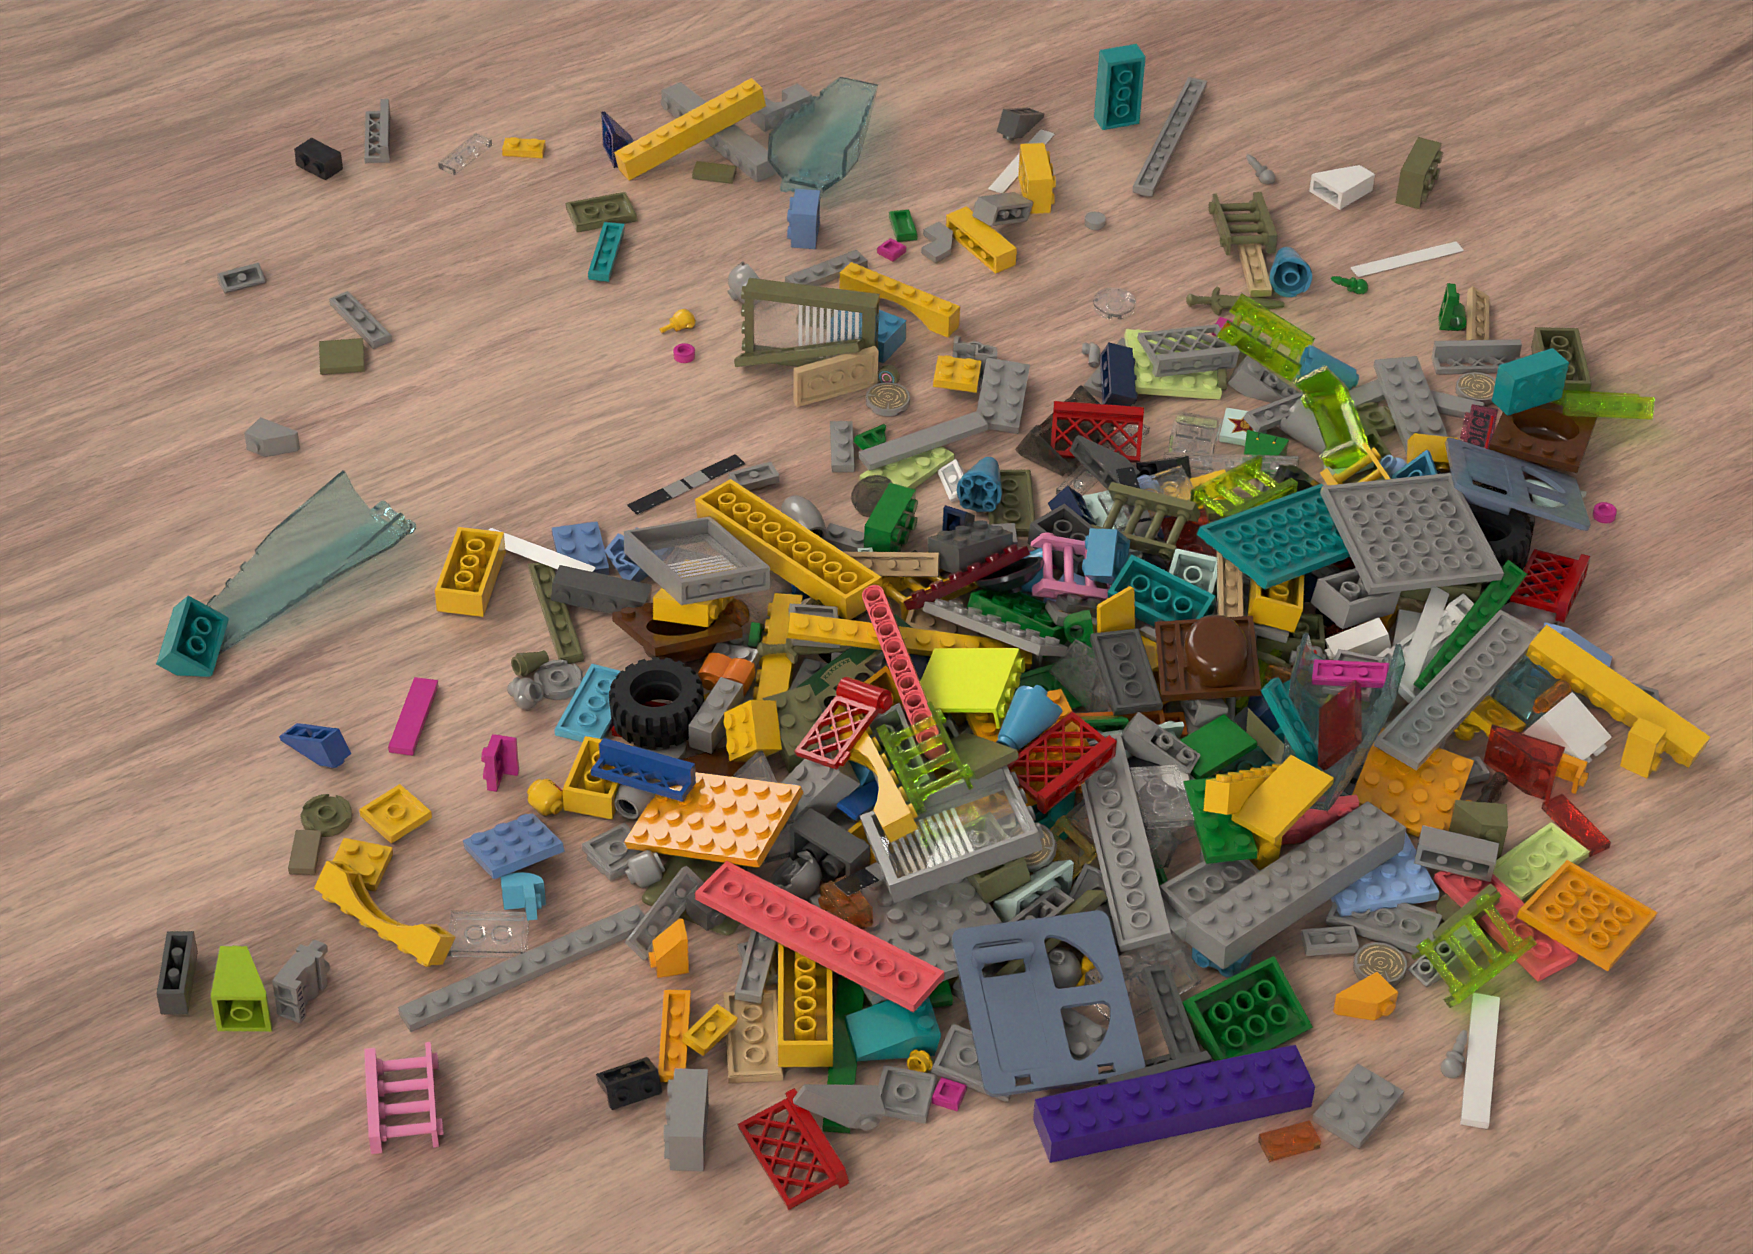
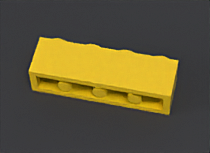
[946,206,1017,274]

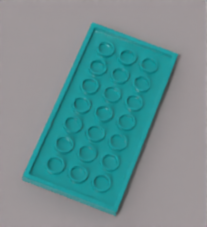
[1197,484,1351,589]

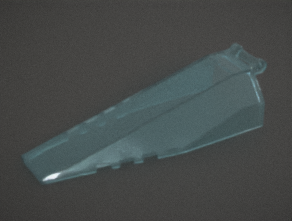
[207,470,416,655]

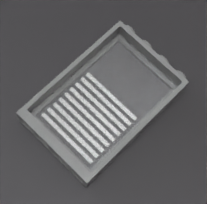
[624,516,770,605]
[860,765,1044,903]

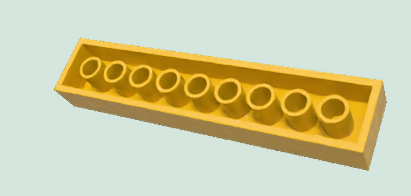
[695,479,883,620]

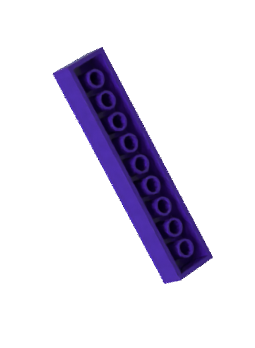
[1033,1044,1315,1163]

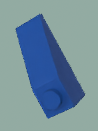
[279,723,352,768]

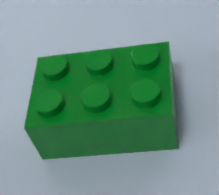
[864,483,918,552]

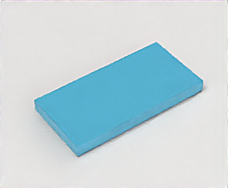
[554,664,620,742]

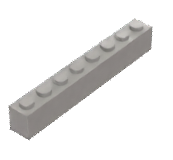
[661,82,776,182]

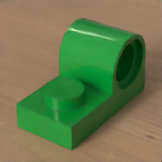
[1438,283,1467,331]
[1063,610,1097,665]

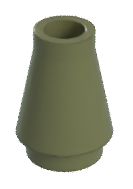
[511,650,549,676]

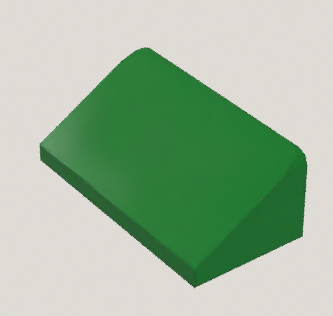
[1080,715,1129,732]

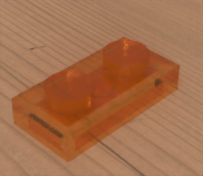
[1258,1120,1321,1162]

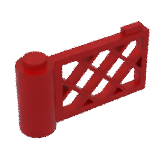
[794,677,893,770]

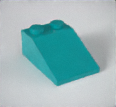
[845,996,941,1061]

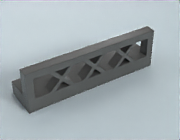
[1098,1051,1212,1085]

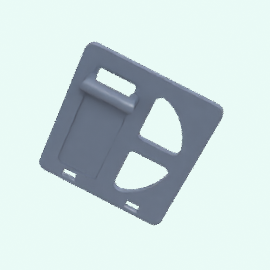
[1445,438,1591,531]
[952,910,1145,1097]

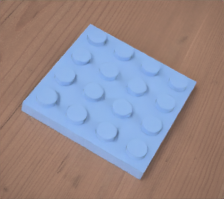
[1305,833,1439,917]

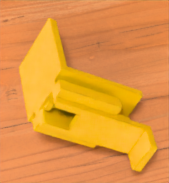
[1097,586,1170,705]

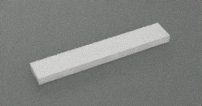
[1460,993,1500,1129]

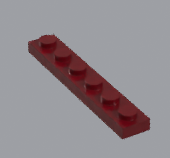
[903,544,1030,610]

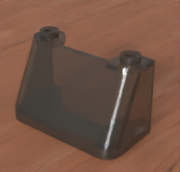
[1015,385,1115,477]

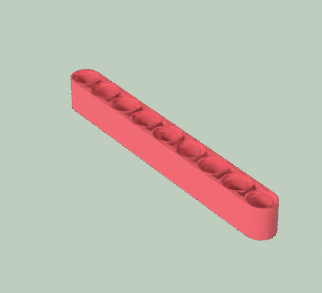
[862,585,946,760]

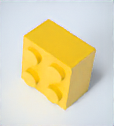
[724,700,782,762]

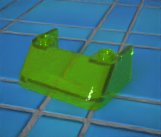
[1293,365,1370,470]

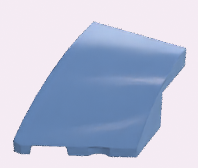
[605,527,675,582]

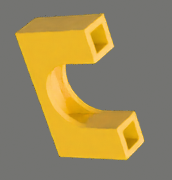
[653,561,734,627]

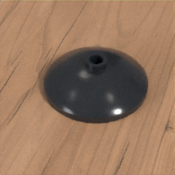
[975,557,1044,594]

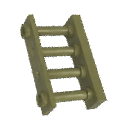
[1208,192,1277,255]
[1091,482,1201,561]

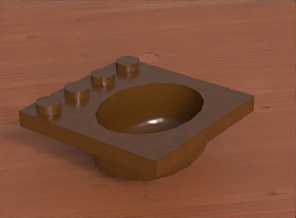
[1489,402,1598,473]
[612,603,743,663]
[1155,614,1261,702]

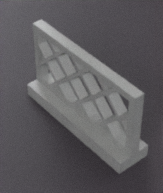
[1137,324,1240,377]

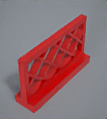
[1050,401,1144,463]
[1510,549,1590,623]
[1007,712,1117,814]
[737,1088,850,1210]

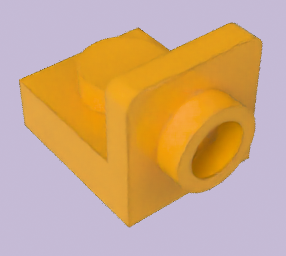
[1552,752,1589,794]

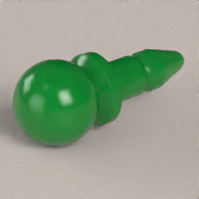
[1331,276,1368,294]

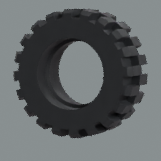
[1468,503,1532,583]
[609,657,704,750]

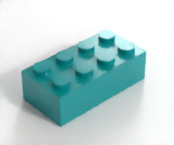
[1094,44,1146,130]
[1107,554,1216,627]

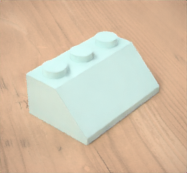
[993,860,1074,923]

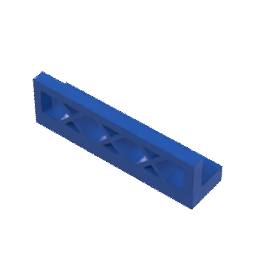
[591,738,696,802]

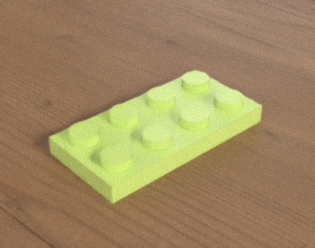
[859,446,954,496]

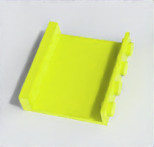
[920,648,1025,729]

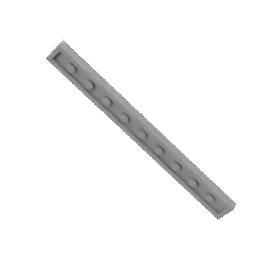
[1133,77,1207,197]
[398,905,645,1032]

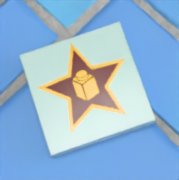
[1219,408,1267,446]

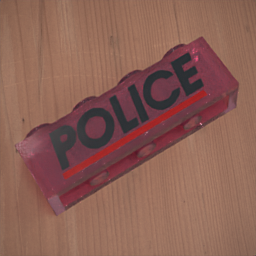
[1460,404,1498,449]

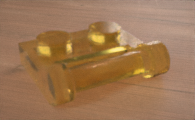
[1049,815,1097,879]

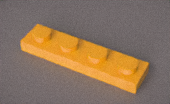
[658,990,691,1082]

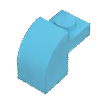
[501,872,546,921]

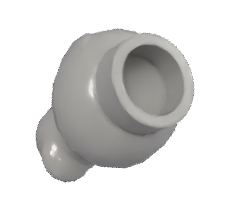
[507,677,544,709]

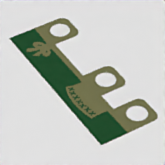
[796,614,913,711]

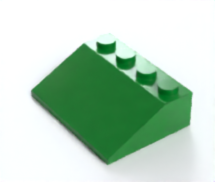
[966,589,1077,658]
[1182,956,1313,1061]

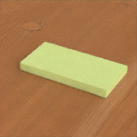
[1493,822,1590,902]

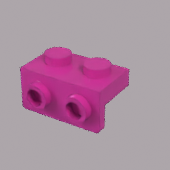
[481,734,519,792]

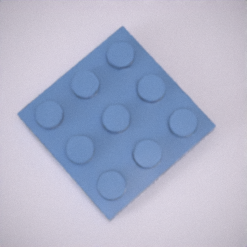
[463,813,565,879]

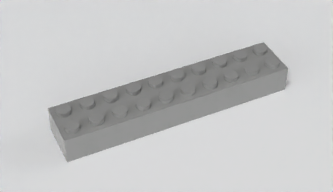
[1185,801,1406,970]

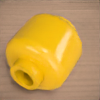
[527,778,564,816]

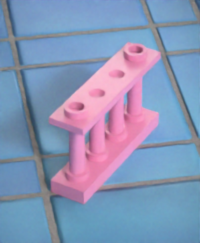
[1031,533,1112,602]
[364,1042,443,1154]

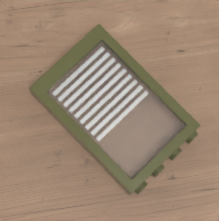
[741,278,880,367]

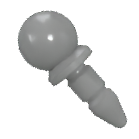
[1246,154,1275,185]
[1441,1030,1467,1078]

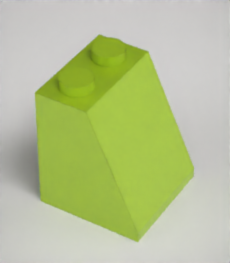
[211,945,272,1032]

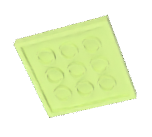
[1124,329,1222,400]

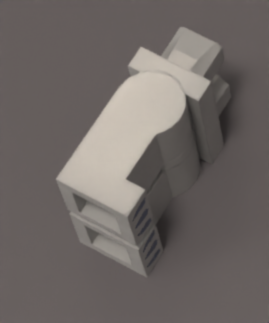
[272,940,330,1024]

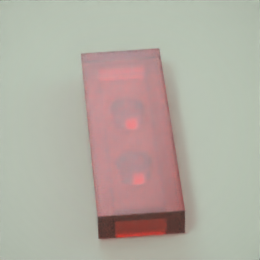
[1541,794,1611,857]

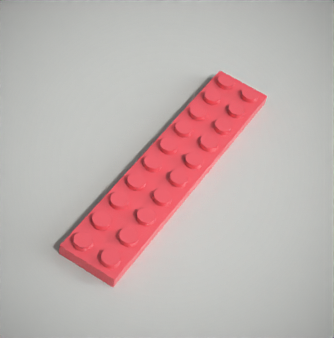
[695,861,944,1012]

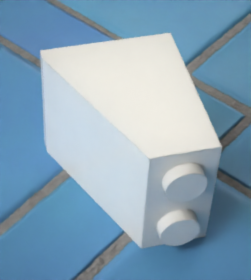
[1519,692,1612,764]

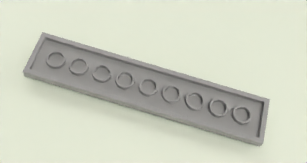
[1374,610,1540,770]
[1081,733,1173,952]

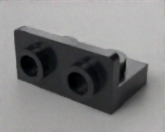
[596,1057,662,1110]

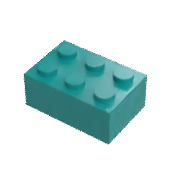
[1492,348,1569,416]

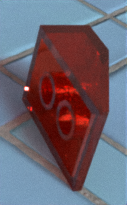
[1483,724,1565,801]

